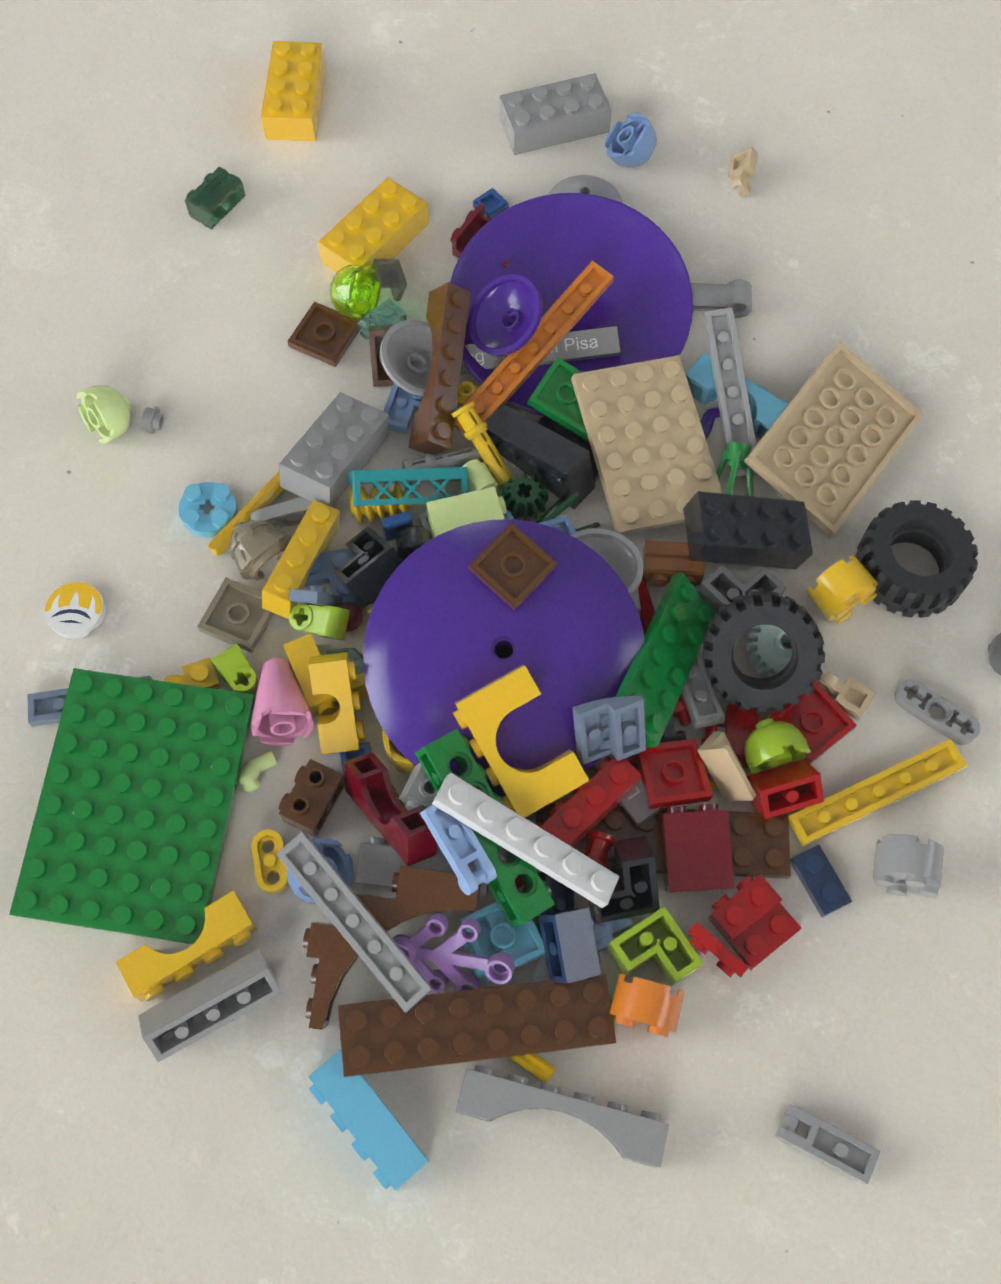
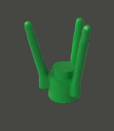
[716,442,754,497]

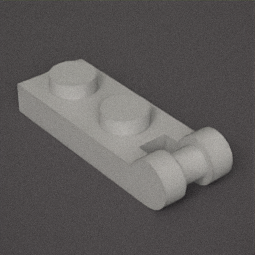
[775,1104,881,1185]

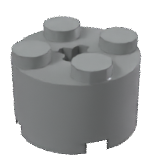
[873,834,944,897]

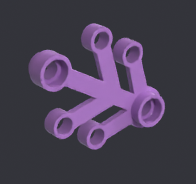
[392,913,515,993]

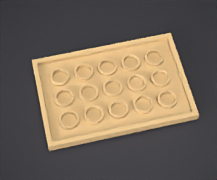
[744,342,923,536]
[571,355,723,535]

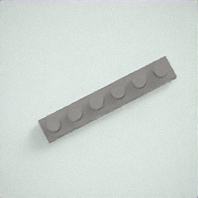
[703,307,758,478]
[276,832,433,1013]

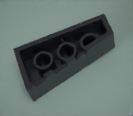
[484,404,596,510]

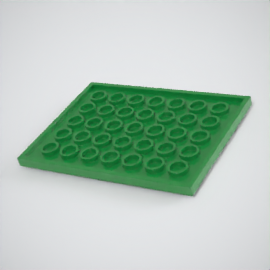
[9,668,256,944]

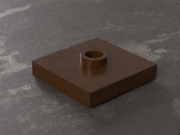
[287,301,362,367]
[468,522,558,611]

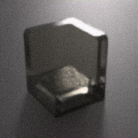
[367,259,407,301]

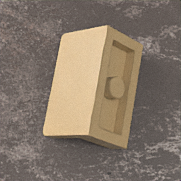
[697,731,756,801]

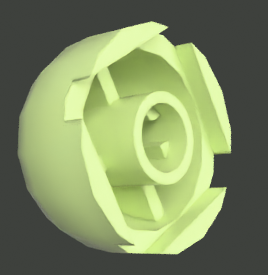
[77,385,131,444]

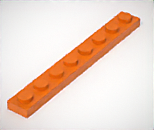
[454,261,614,441]

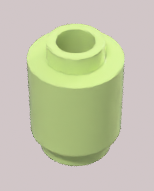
[462,459,499,492]

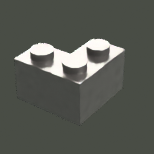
[698,565,786,638]

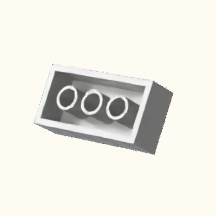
[500,73,612,155]
[279,392,389,507]

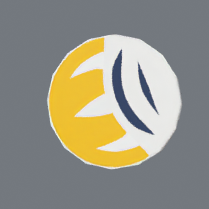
[44,581,106,639]

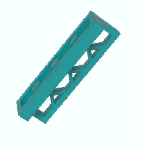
[347,467,468,507]

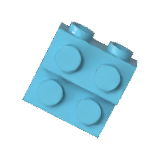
[455,902,545,985]

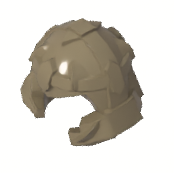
[229,520,291,581]

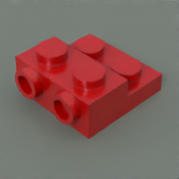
[708,874,802,971]

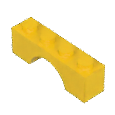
[262,499,340,619]
[115,890,258,1001]

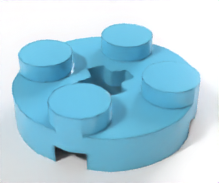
[178,482,238,538]

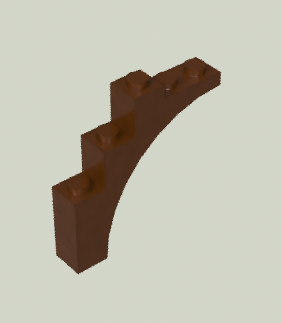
[303,866,481,1030]

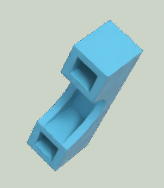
[686,353,789,439]

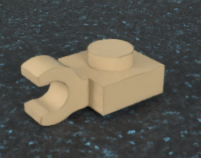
[728,147,758,197]
[818,671,876,720]

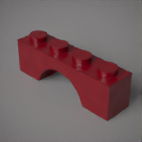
[344,752,437,866]

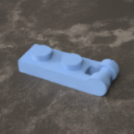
[420,805,497,895]

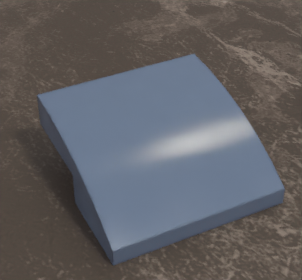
[572,696,646,765]

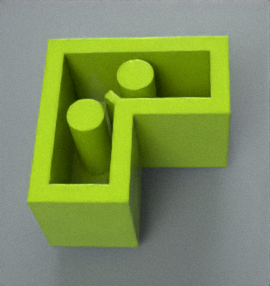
[607,906,703,988]

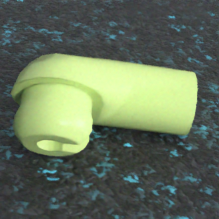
[239,750,277,792]

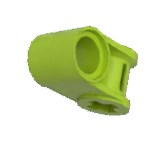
[289,604,350,640]
[210,643,259,697]

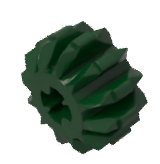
[500,472,549,521]

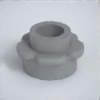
[141,407,164,434]

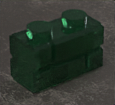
[184,166,246,230]

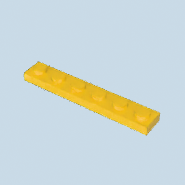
[788,739,968,847]

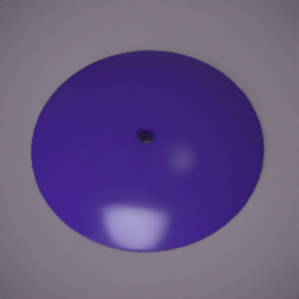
[450,193,693,416]
[363,519,645,796]

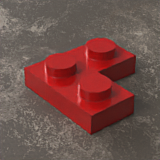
[688,922,749,978]

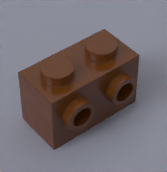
[278,759,345,838]

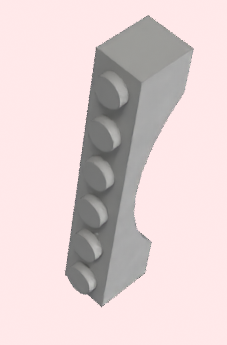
[456,1065,669,1168]

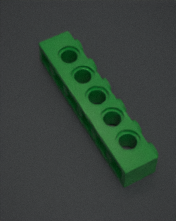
[415,729,555,927]

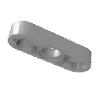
[250,497,335,529]
[895,679,980,745]

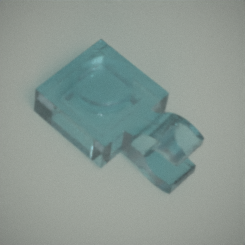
[358,299,407,341]

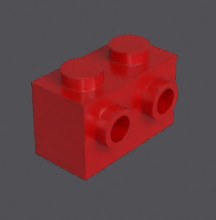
[746,759,824,819]

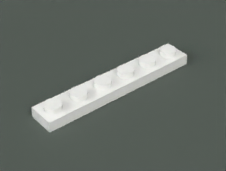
[432,773,620,908]

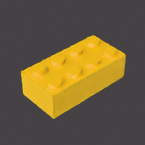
[261,41,326,141]
[318,177,429,289]

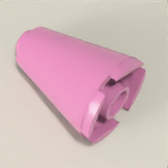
[251,658,314,746]

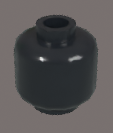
[396,526,433,561]

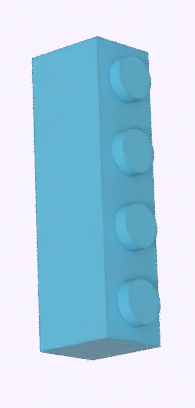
[308,1049,429,1191]

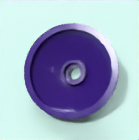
[468,274,543,356]

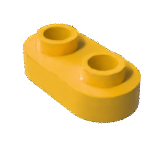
[251,829,289,894]

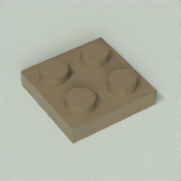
[197,577,274,653]

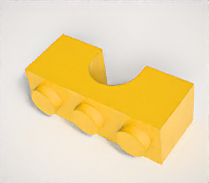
[308,652,365,755]

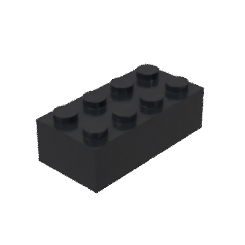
[683,491,813,569]

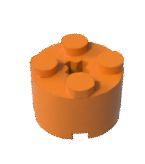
[609,974,685,1037]

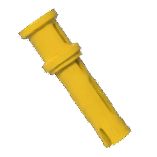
[451,401,512,486]

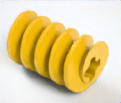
[349,483,409,523]

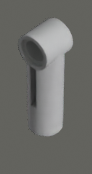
[691,279,752,318]

